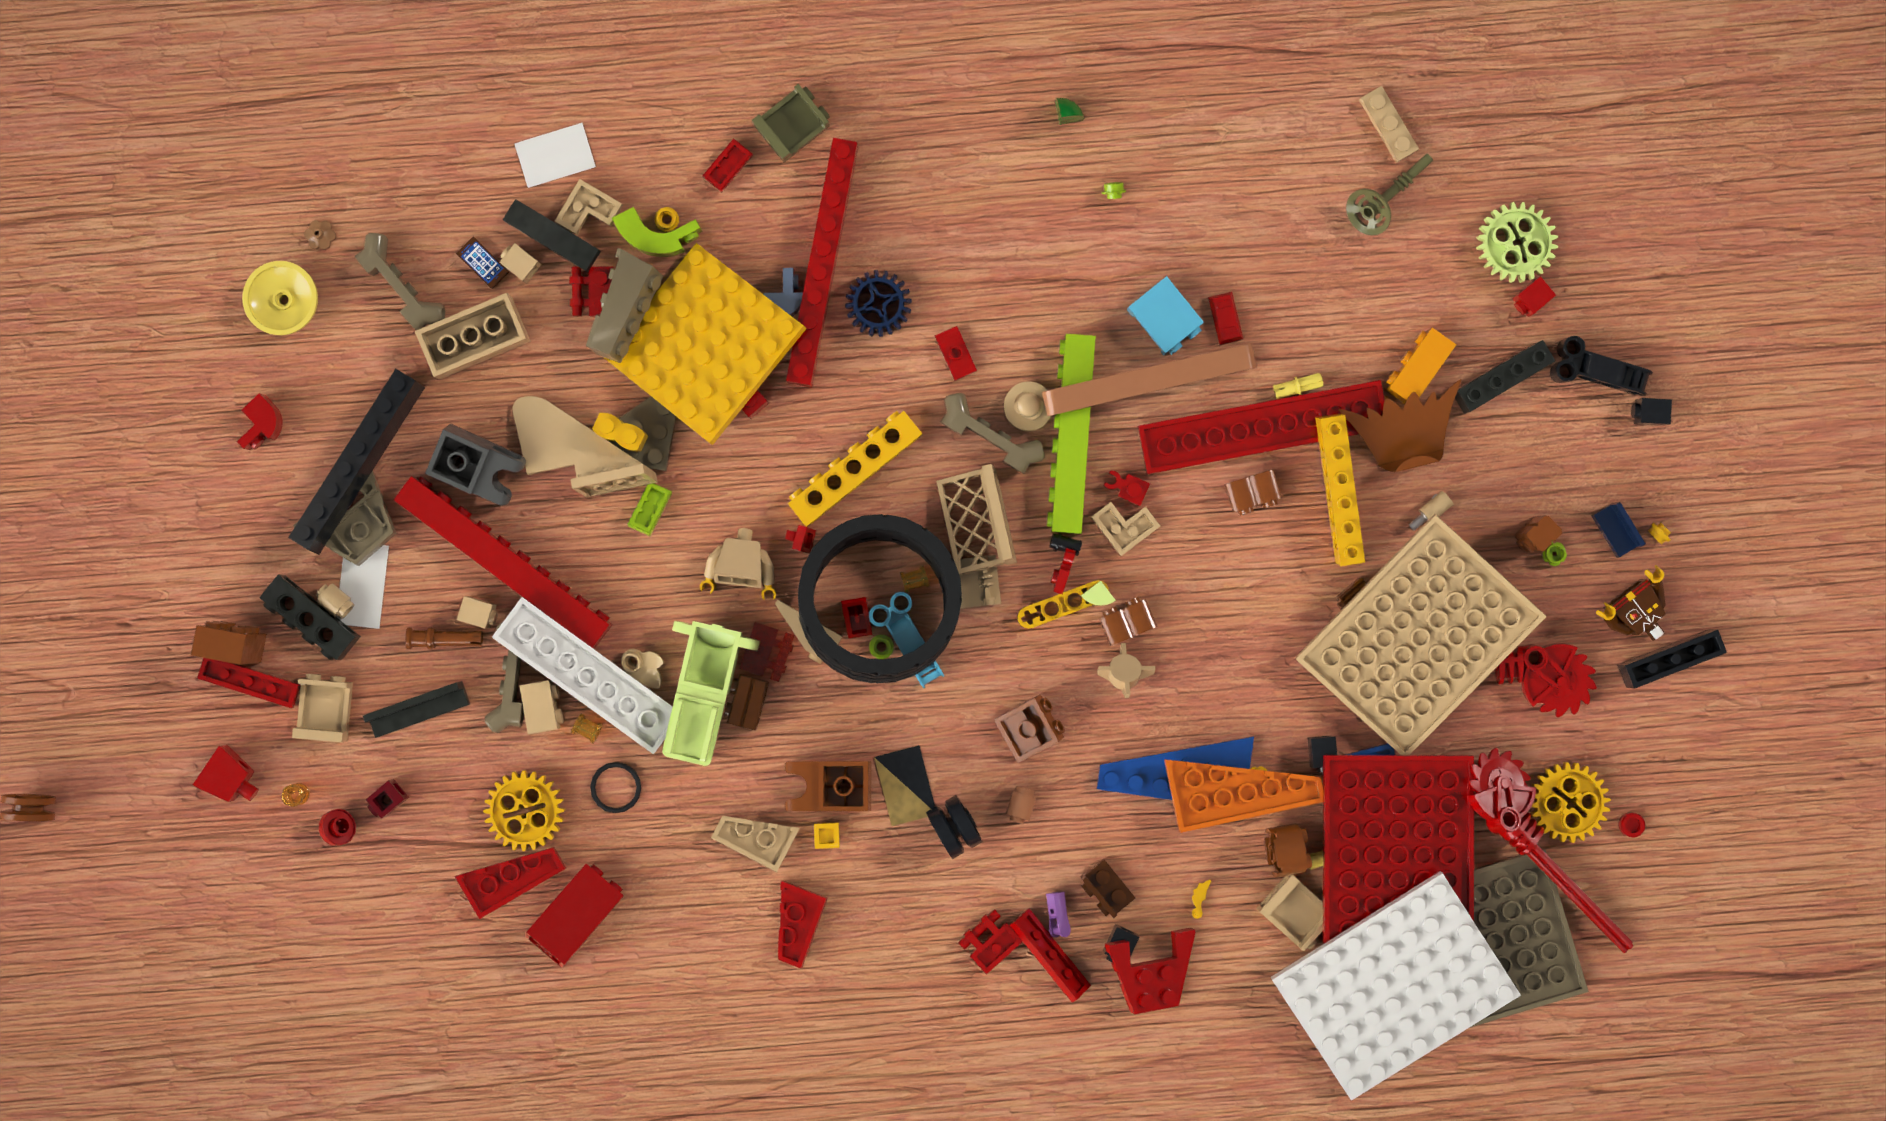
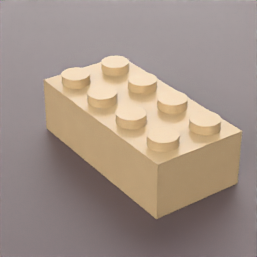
[415,293,531,380]

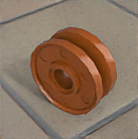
[0,794,56,821]

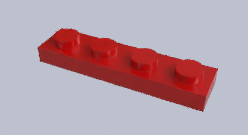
[197,658,301,708]
[1010,909,1091,1002]

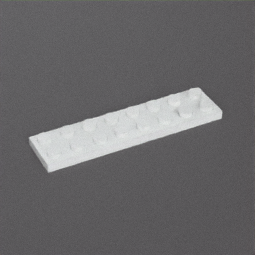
[492,597,673,754]

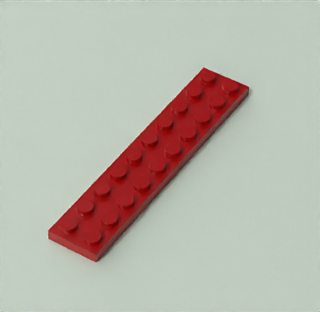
[1137,380,1385,475]

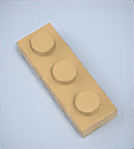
[1359,86,1419,163]

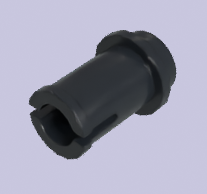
[1049,532,1082,556]

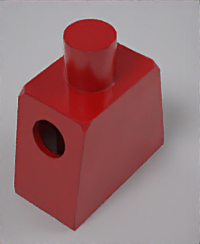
[192,744,259,802]

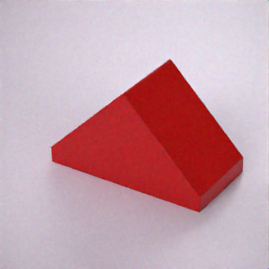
[841,597,873,639]

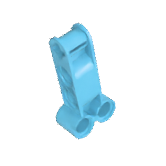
[869,592,945,689]

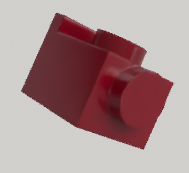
[366,779,410,819]

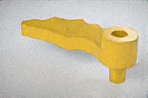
[1191,880,1211,919]

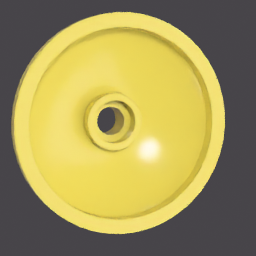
[242,261,318,336]

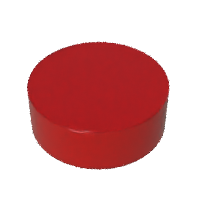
[1618,812,1645,838]

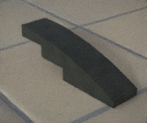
[503,199,601,272]

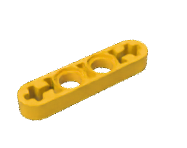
[1017,580,1109,629]

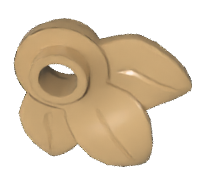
[621,649,664,689]

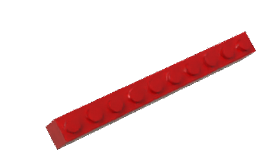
[786,137,858,388]
[393,476,613,648]

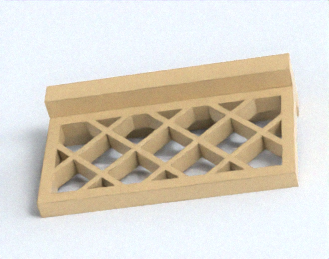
[936,464,1017,575]

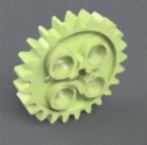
[1476,202,1558,283]

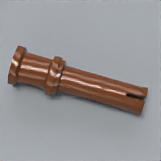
[405,627,483,650]

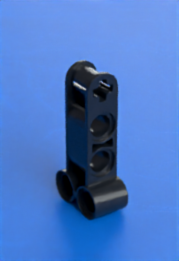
[1550,336,1653,396]

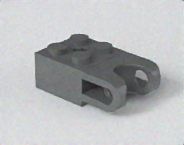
[425,423,526,506]

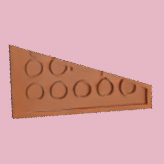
[1164,759,1323,833]

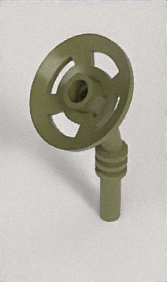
[1346,154,1433,235]

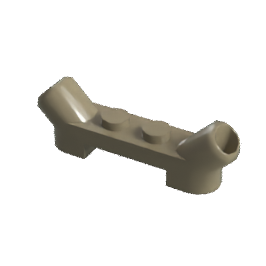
[355,233,445,330]
[941,393,1045,474]
[485,622,524,733]

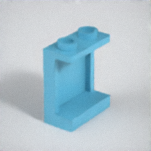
[1127,276,1204,356]

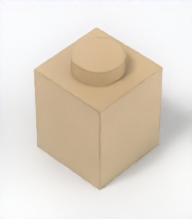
[499,243,542,284]
[457,596,498,629]

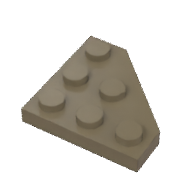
[607,396,676,471]

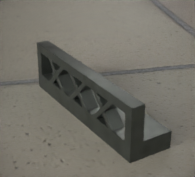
[363,681,470,738]

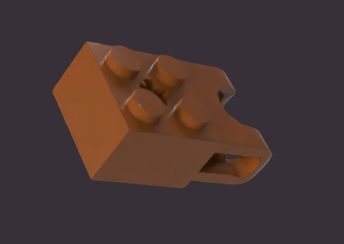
[785,761,871,811]

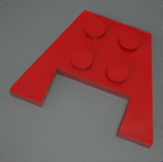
[1105,928,1196,1014]

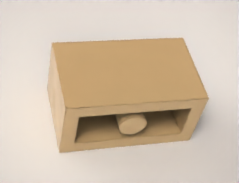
[519,680,564,734]

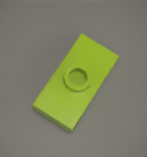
[628,483,672,537]

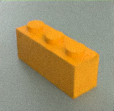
[1386,328,1457,404]

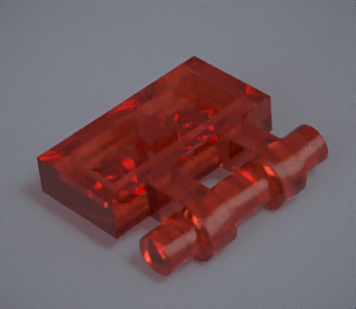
[739,622,795,682]

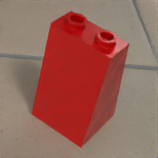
[525,864,624,968]

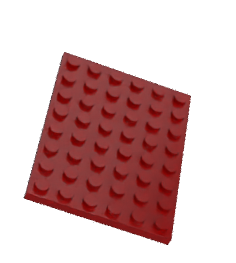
[1323,755,1474,944]

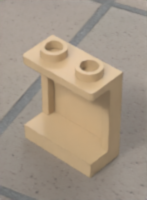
[292,674,353,743]
[1256,875,1323,951]

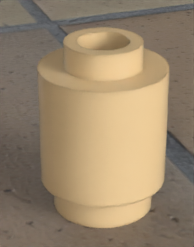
[316,583,354,619]

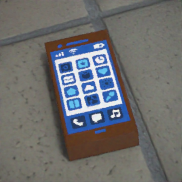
[456,236,509,289]

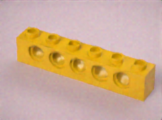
[788,411,923,527]
[1315,414,1365,566]

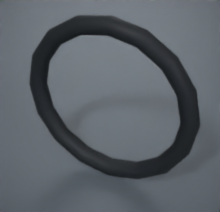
[590,762,641,813]

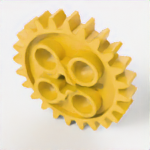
[1530,762,1611,843]
[483,770,565,851]

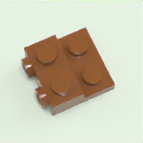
[994,694,1065,763]

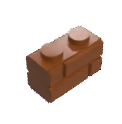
[1515,515,1563,553]

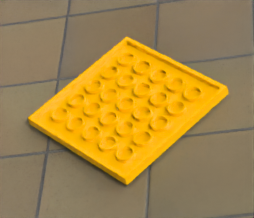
[604,243,806,445]

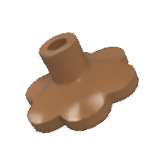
[304,220,336,250]

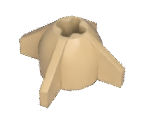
[1097,643,1155,698]

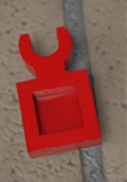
[1103,470,1150,507]
[1050,548,1076,595]

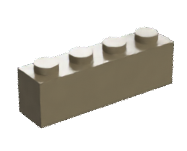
[586,248,663,363]

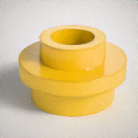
[654,207,679,232]
[1648,522,1671,545]

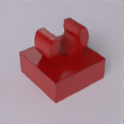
[785,525,816,554]

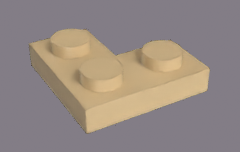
[555,179,623,235]
[1091,502,1160,556]

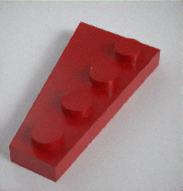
[454,847,566,919]

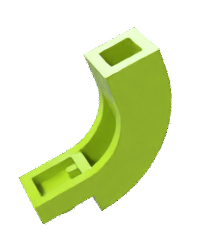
[612,207,703,257]

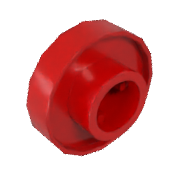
[319,809,356,846]

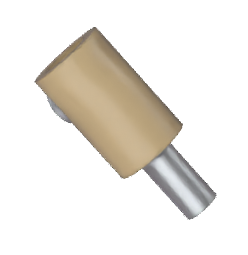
[1409,491,1454,531]

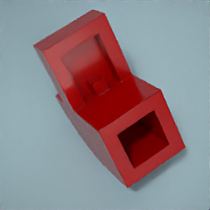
[237,393,283,450]

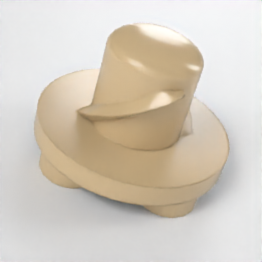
[1004,381,1051,431]

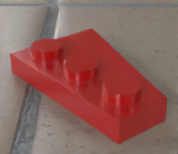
[778,880,828,969]

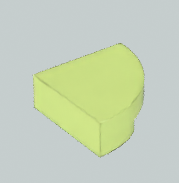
[1081,581,1116,605]

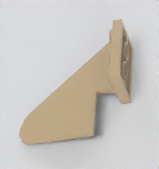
[512,396,658,497]

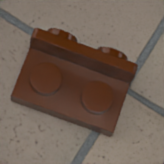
[1081,859,1135,918]

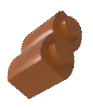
[1224,469,1282,516]
[1099,597,1158,646]

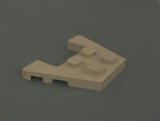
[293,471,396,566]

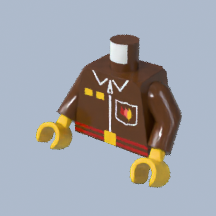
[1596,565,1666,641]

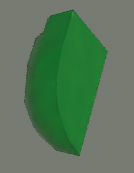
[1055,98,1084,125]

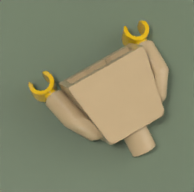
[700,528,776,600]

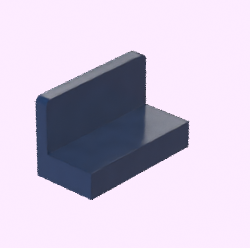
[1591,502,1645,558]

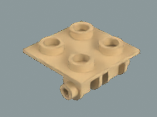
[960,555,1001,609]

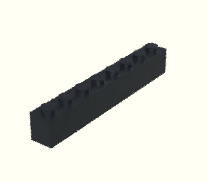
[288,369,425,555]

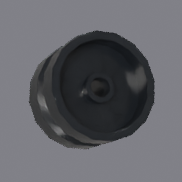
[926,795,983,859]

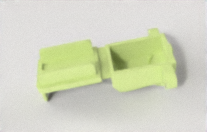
[662,621,760,766]

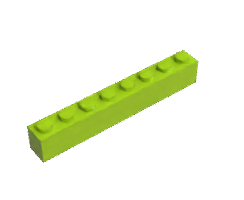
[1047,334,1096,534]

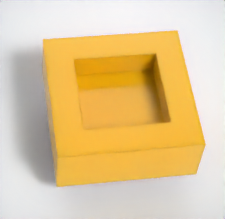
[814,822,840,849]

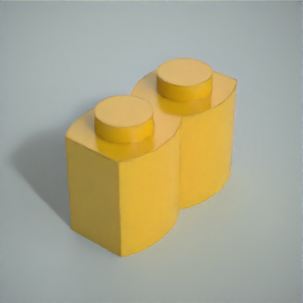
[592,413,648,452]

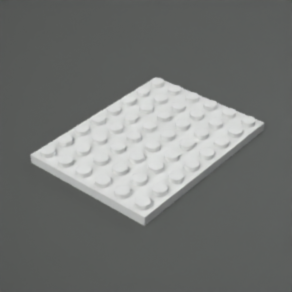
[1271,871,1521,1100]

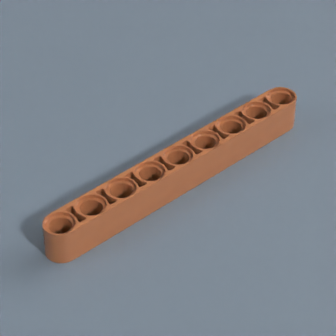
[1042,343,1257,416]

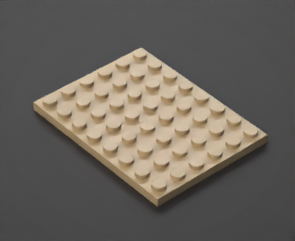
[1296,514,1547,755]

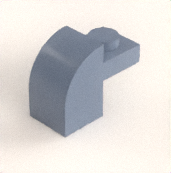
[763,268,803,317]

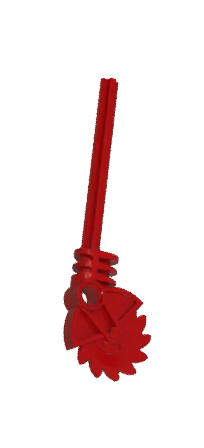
[1495,643,1597,717]
[1467,748,1634,953]

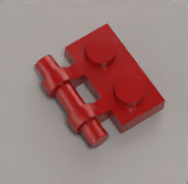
[569,266,614,317]
[958,909,1023,975]

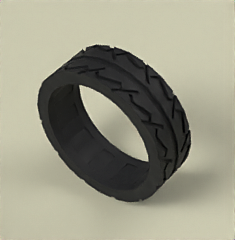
[798,514,962,683]

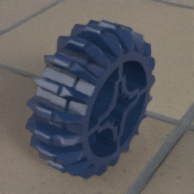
[845,270,912,337]

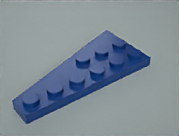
[1096,736,1254,800]

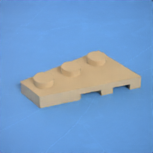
[711,816,800,872]

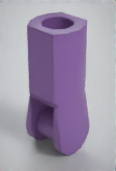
[1046,892,1071,937]

